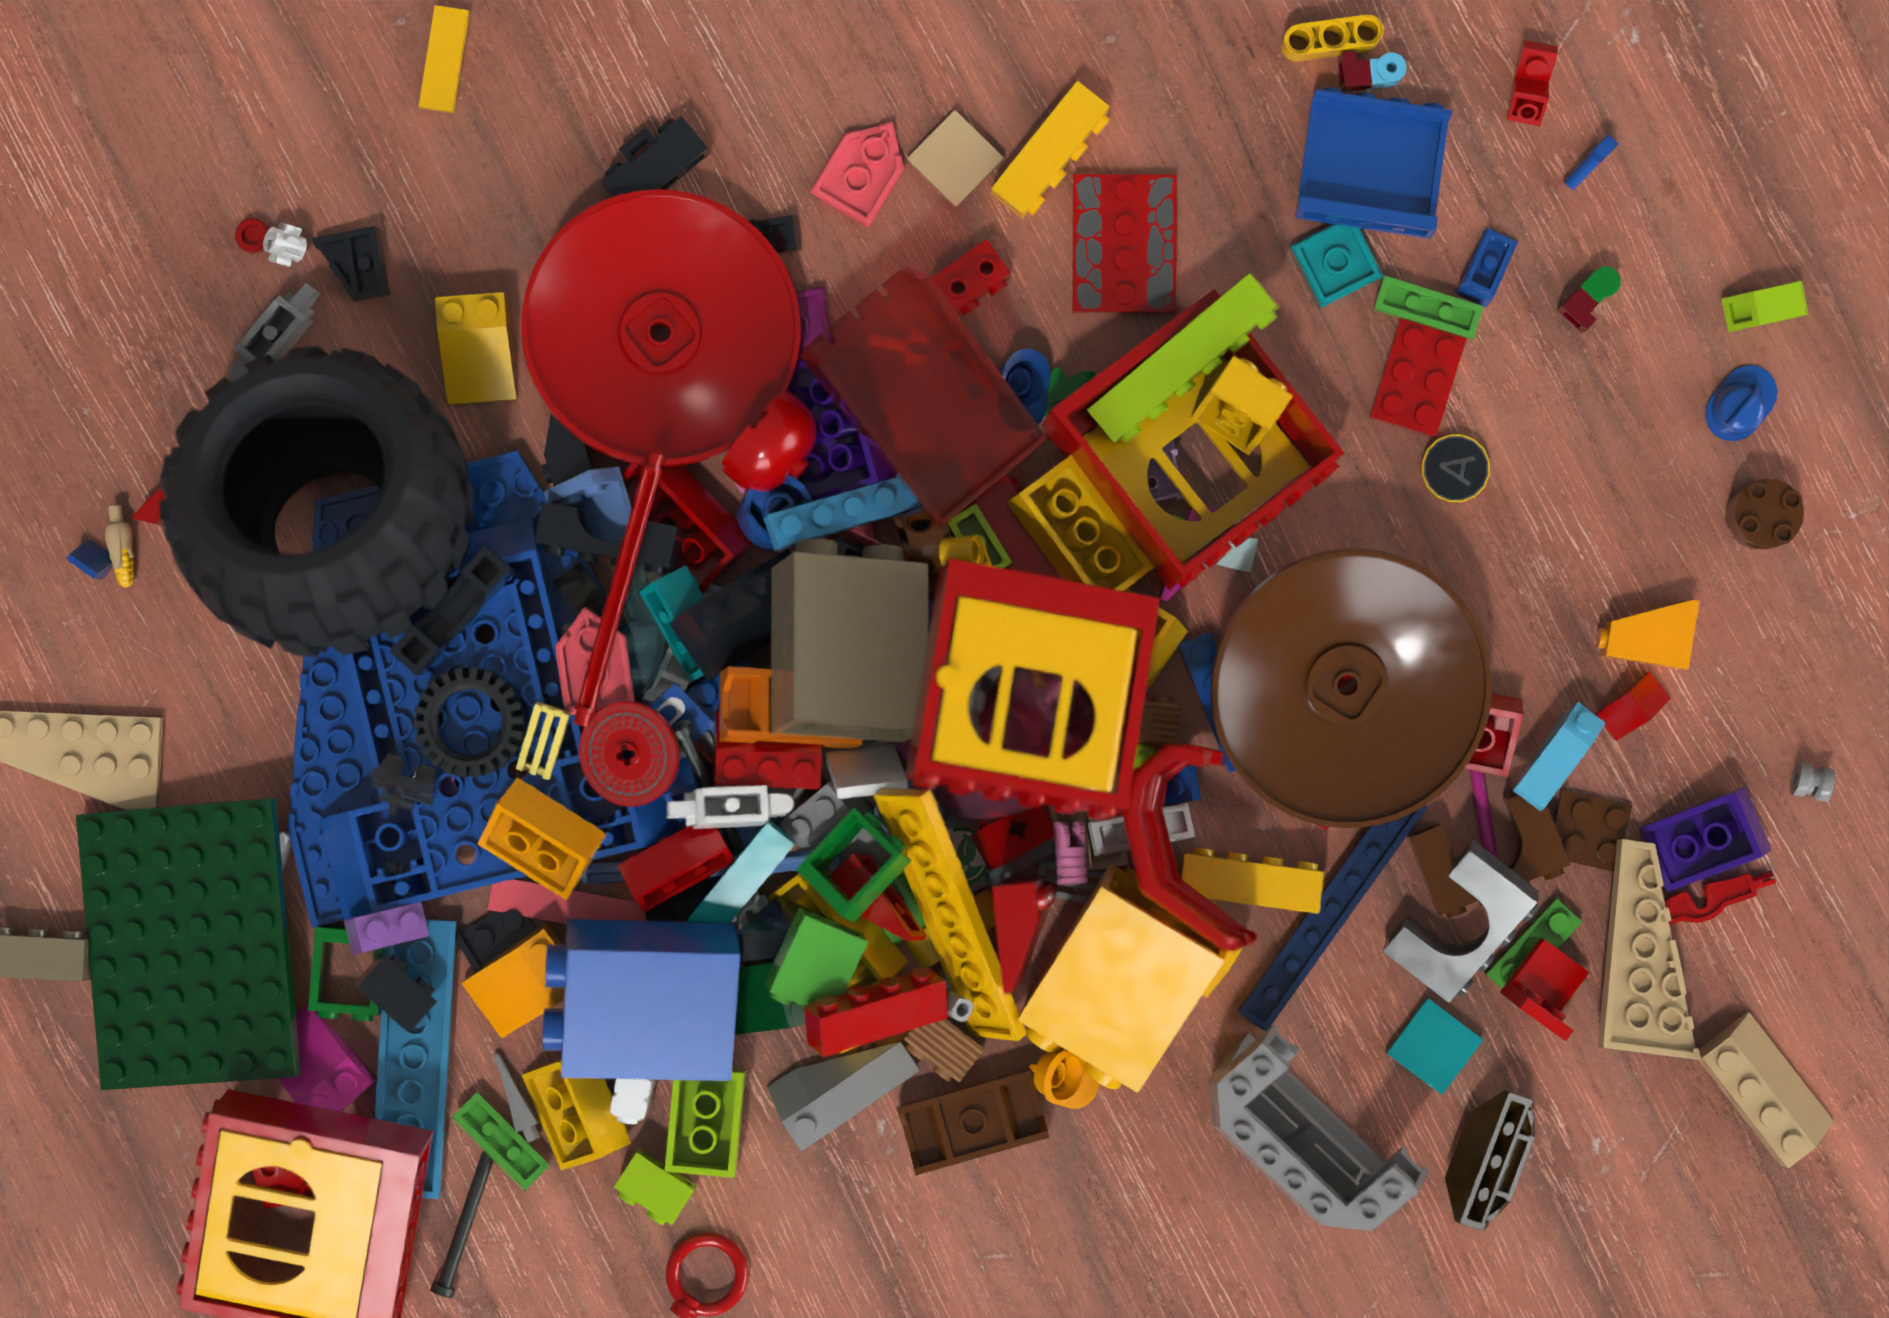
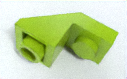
[1721,281,1809,332]

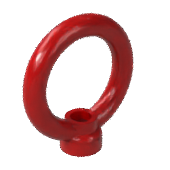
[666,1232,749,1318]

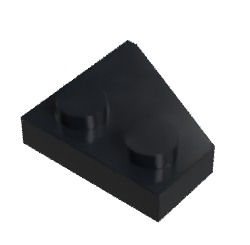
[312,226,390,302]

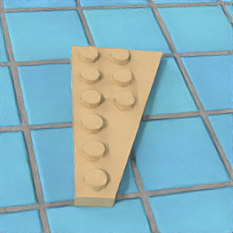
[0,711,163,810]
[1598,839,1701,1060]

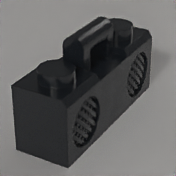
[601,116,710,197]

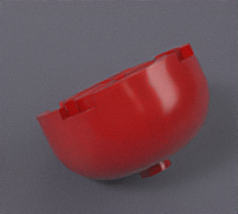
[721,390,817,492]

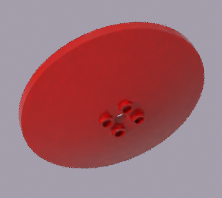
[521,189,801,467]

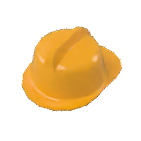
[1029,1050,1100,1109]

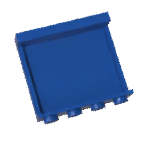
[1294,87,1453,239]

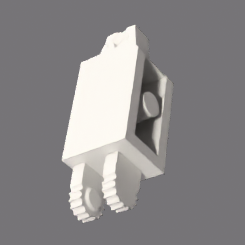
[666,786,794,829]

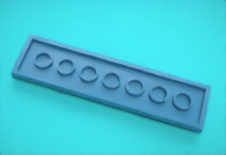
[374,919,458,1199]

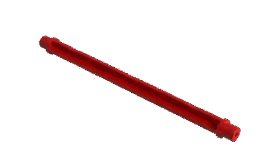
[573,452,664,728]

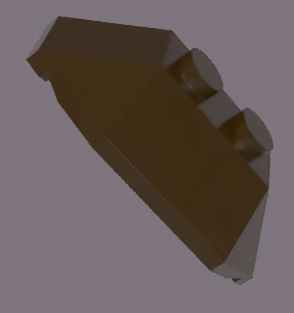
[1445,1090,1535,1231]

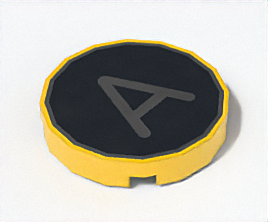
[1420,434,1490,503]

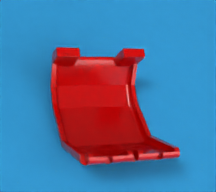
[1122,743,1257,952]

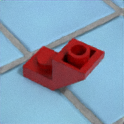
[1506,40,1558,126]

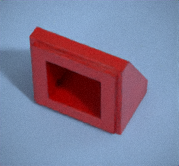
[132,489,168,526]

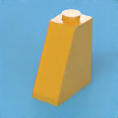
[1596,600,1700,670]

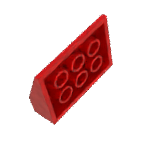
[992,875,1055,994]

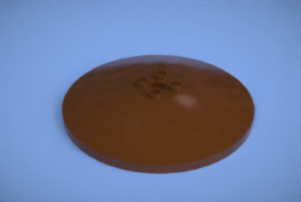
[1210,549,1492,828]

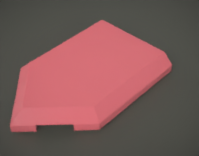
[810,122,904,228]
[555,607,635,715]

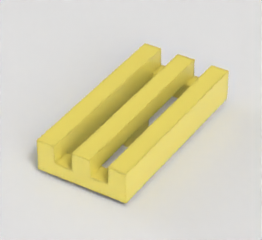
[516,701,571,780]

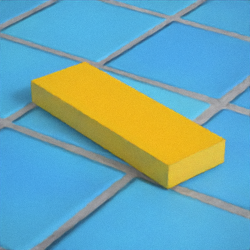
[418,5,470,114]

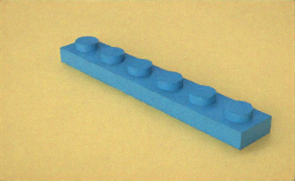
[763,461,965,551]

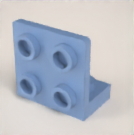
[544,467,632,542]

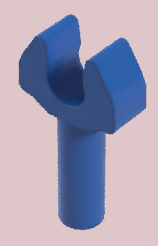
[1563,135,1618,191]

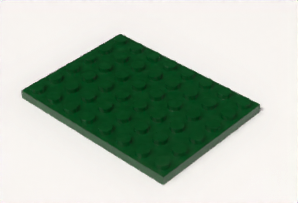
[76,797,301,1090]

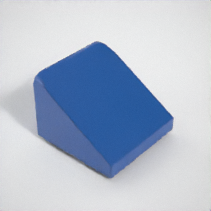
[67,540,113,579]

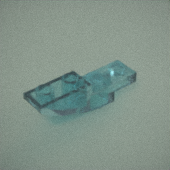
[620,564,665,698]

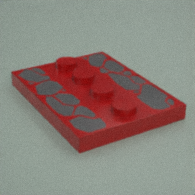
[1072,174,1177,314]

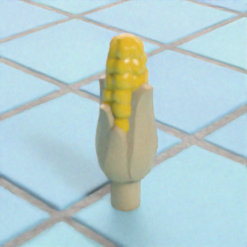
[105,505,135,588]

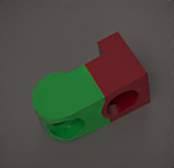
[1557,266,1621,333]

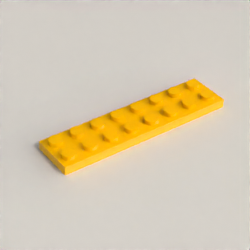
[873,788,1027,1041]

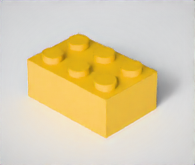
[1191,356,1293,456]

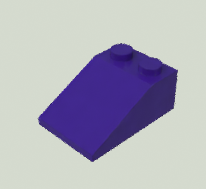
[1640,786,1772,892]

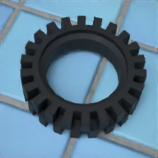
[413,668,527,777]

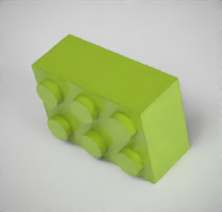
[665,1068,747,1178]

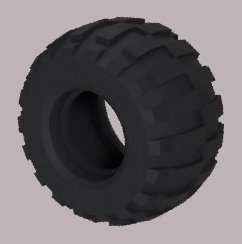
[159,346,473,658]

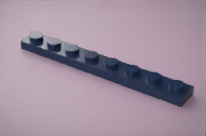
[1237,805,1427,1031]

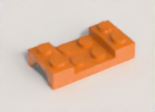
[720,666,863,749]

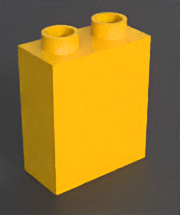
[1018,864,1227,1093]

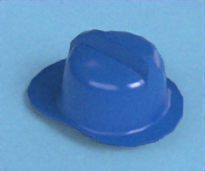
[995,349,1050,432]
[1705,365,1778,441]

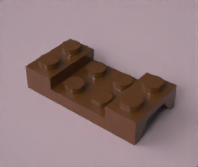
[897,1068,1050,1176]

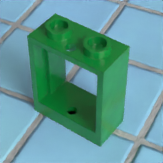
[796,807,912,922]
[308,925,385,1021]

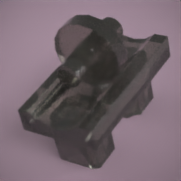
[370,753,436,816]

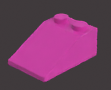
[278,1002,377,1112]

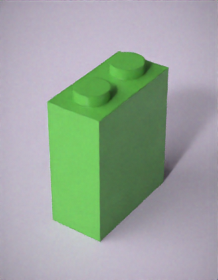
[764,907,868,1011]

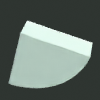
[1216,538,1258,573]

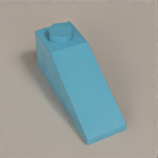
[1513,702,1605,812]

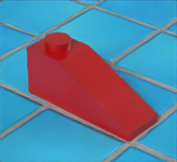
[830,853,928,941]

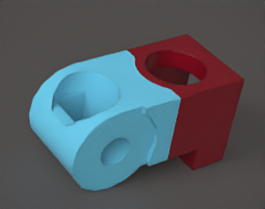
[1337,51,1407,93]

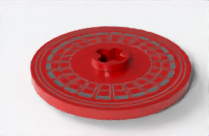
[579,701,680,806]

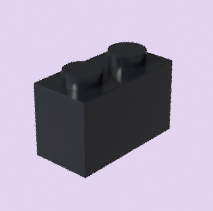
[354,953,438,1033]

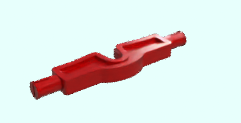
[1664,870,1776,925]

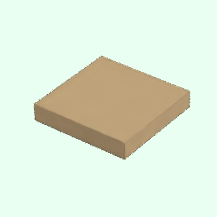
[907,110,1004,208]

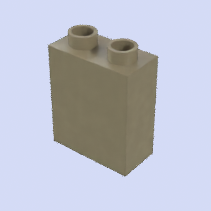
[771,539,928,742]

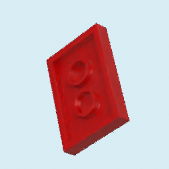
[1369,318,1467,438]

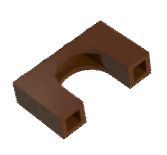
[1406,793,1571,918]

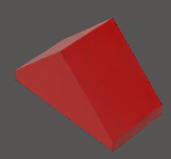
[1595,671,1671,741]

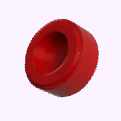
[235,218,270,254]

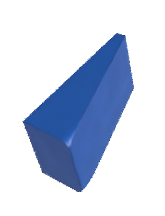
[1456,227,1518,307]

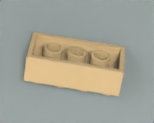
[1698,1011,1834,1169]

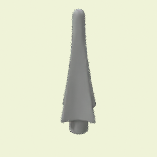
[494,1052,541,1143]

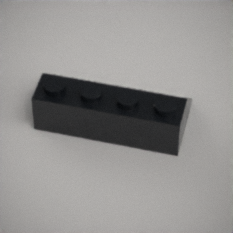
[669,549,792,682]

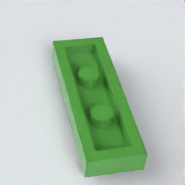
[1373,276,1484,341]
[1485,898,1582,989]
[451,1092,550,1191]

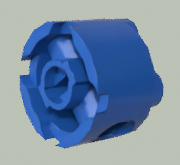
[736,476,812,551]

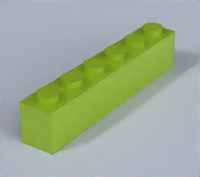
[1087,273,1279,443]

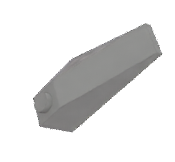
[767,1041,920,1151]

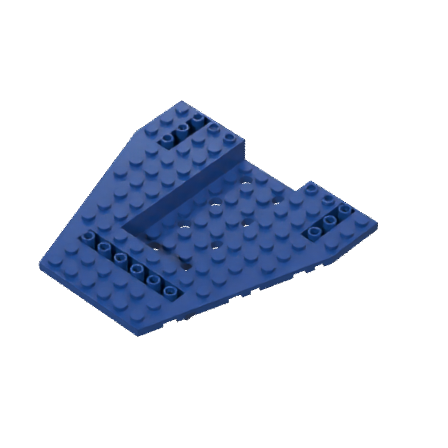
[287,451,683,928]

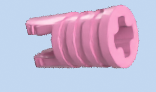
[1053,821,1088,885]

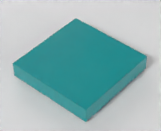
[1290,224,1383,309]
[1385,997,1483,1095]

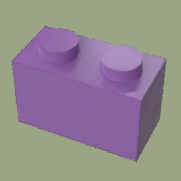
[344,902,429,955]

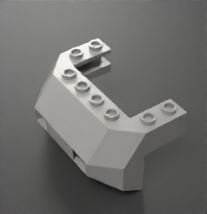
[1209,1024,1429,1231]

